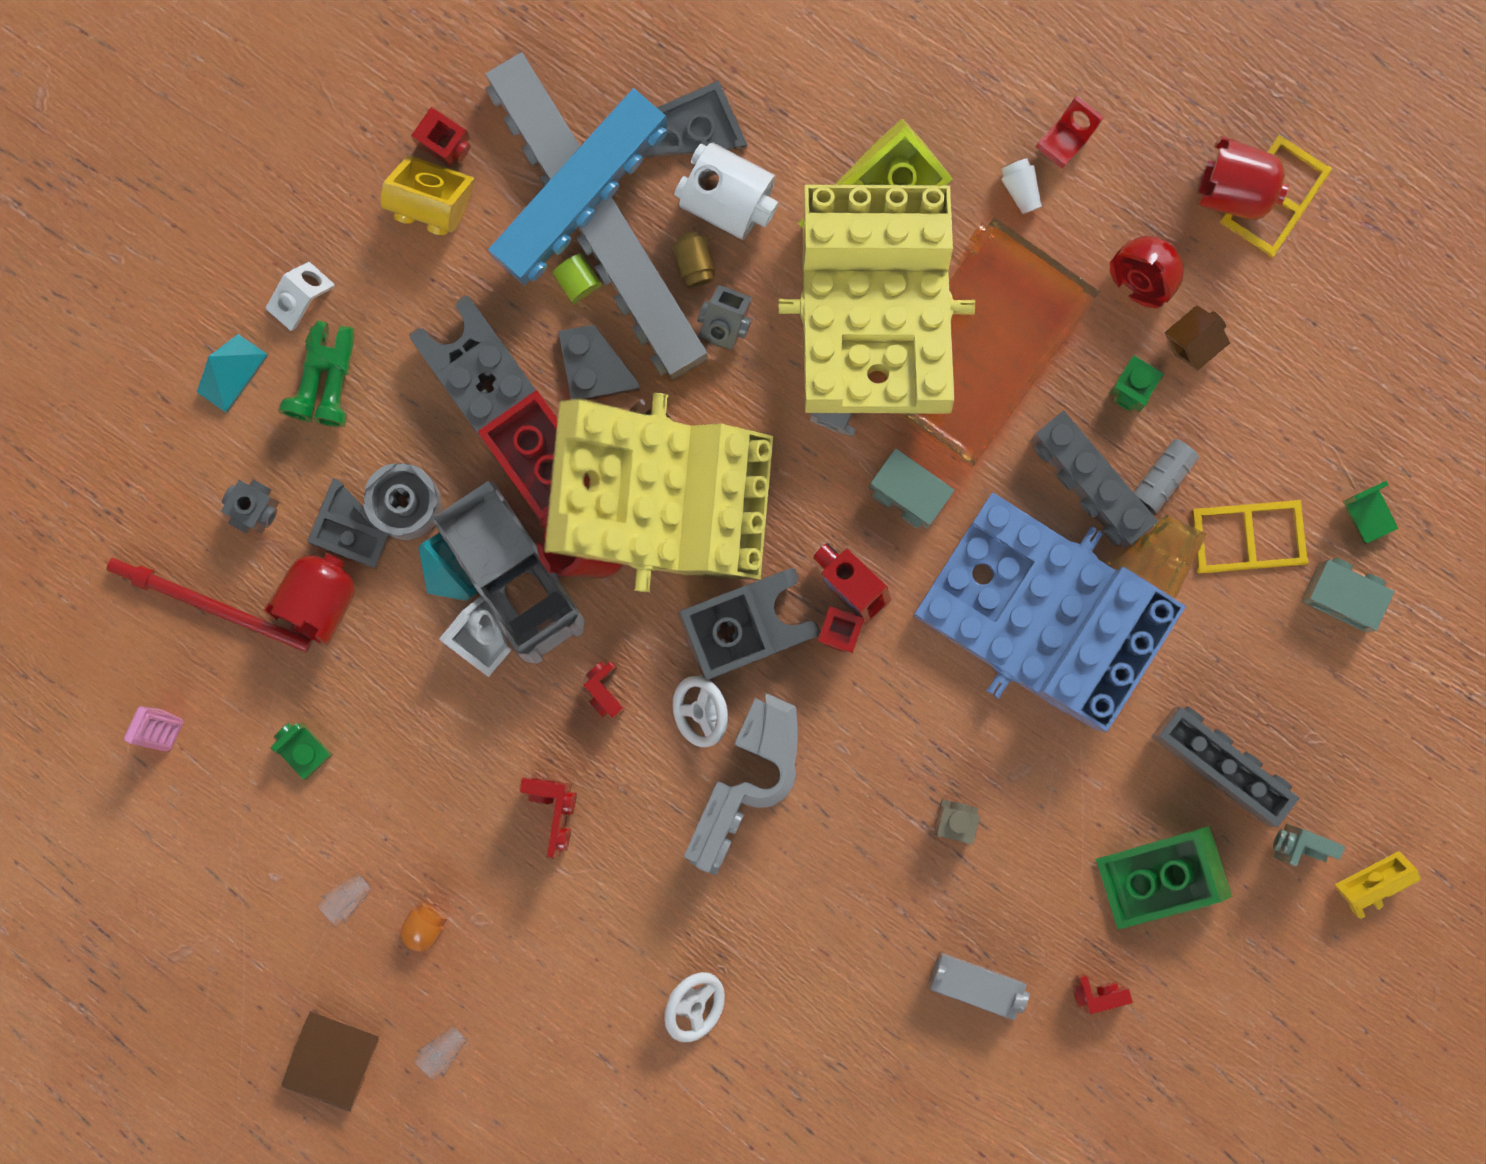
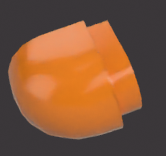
[401,902,448,951]

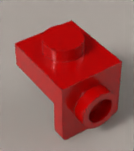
[584,661,625,719]

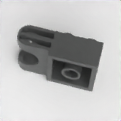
[409,295,536,440]
[677,568,820,680]

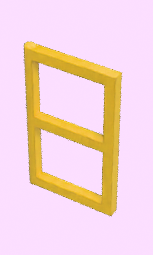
[1220,135,1332,258]
[1192,500,1309,574]

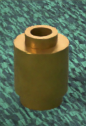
[672,232,715,288]

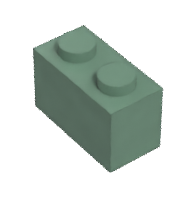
[869,448,955,529]
[1301,558,1395,633]

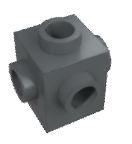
[697,285,752,350]
[221,479,280,534]

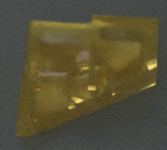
[1108,515,1207,599]

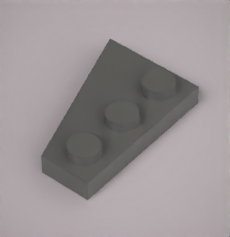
[642,80,748,158]

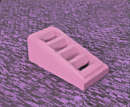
[124,706,183,751]

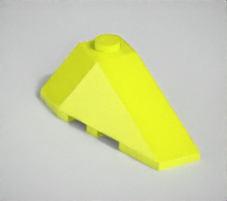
[798,119,953,229]

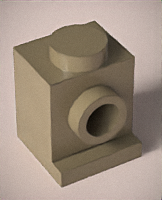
[934,799,980,844]

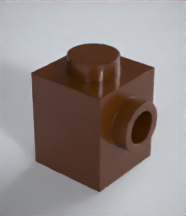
[1164,305,1230,371]

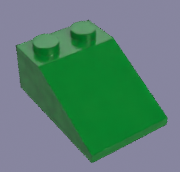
[1096,826,1232,930]

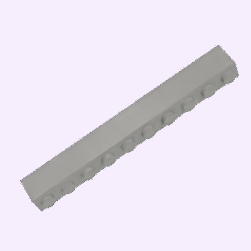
[485,52,708,381]

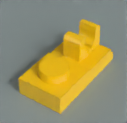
[1335,851,1421,919]

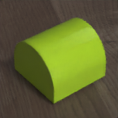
[553,253,602,305]

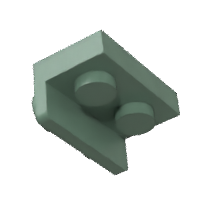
[1272,824,1345,866]

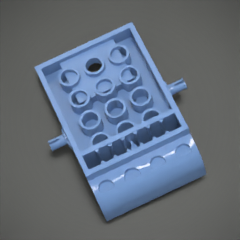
[913,492,1186,732]

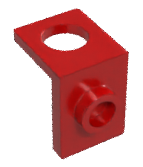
[1035,96,1104,169]

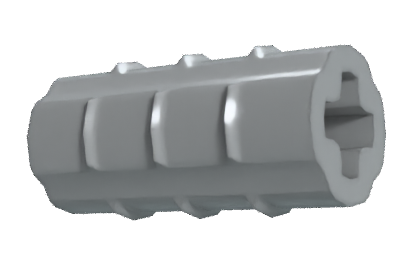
[1134,439,1200,515]

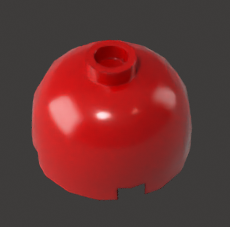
[1110,235,1184,308]

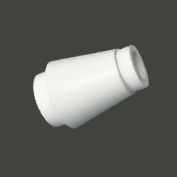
[1001,158,1042,214]

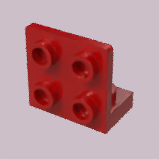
[519,777,577,859]

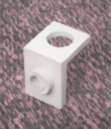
[266,262,335,331]

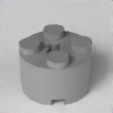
[364,463,443,540]

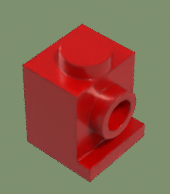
[411,107,471,167]
[818,607,865,653]

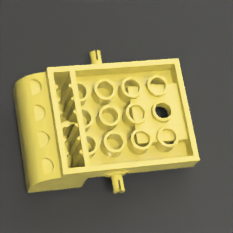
[778,185,975,414]
[545,393,773,592]

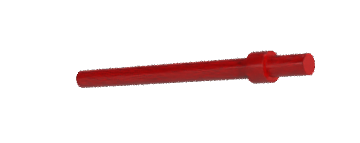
[107,557,312,653]

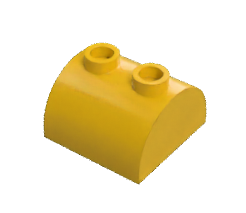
[381,155,475,235]

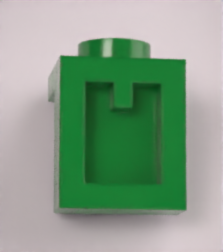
[1109,355,1164,412]
[270,723,333,780]

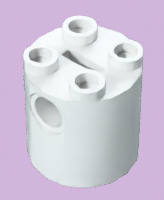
[674,142,779,240]

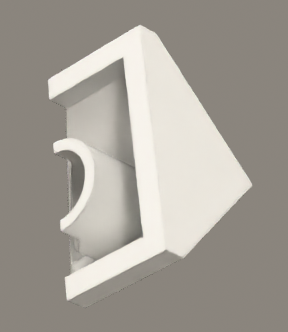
[439,596,512,677]

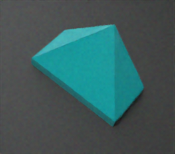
[197,334,268,413]
[419,532,479,601]

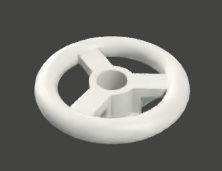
[672,676,728,747]
[665,972,725,1042]

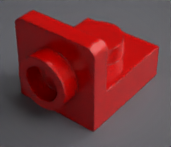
[1072,974,1133,1014]

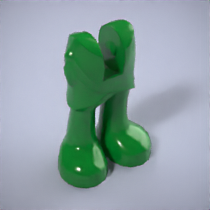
[278,320,354,427]

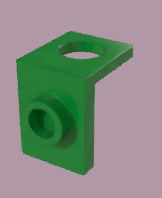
[1343,480,1398,544]

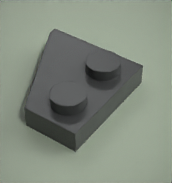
[558,325,640,401]
[307,478,390,569]

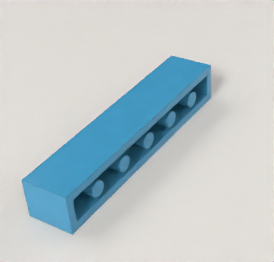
[488,88,668,286]

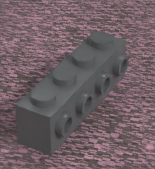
[1031,410,1158,549]
[1151,706,1300,828]

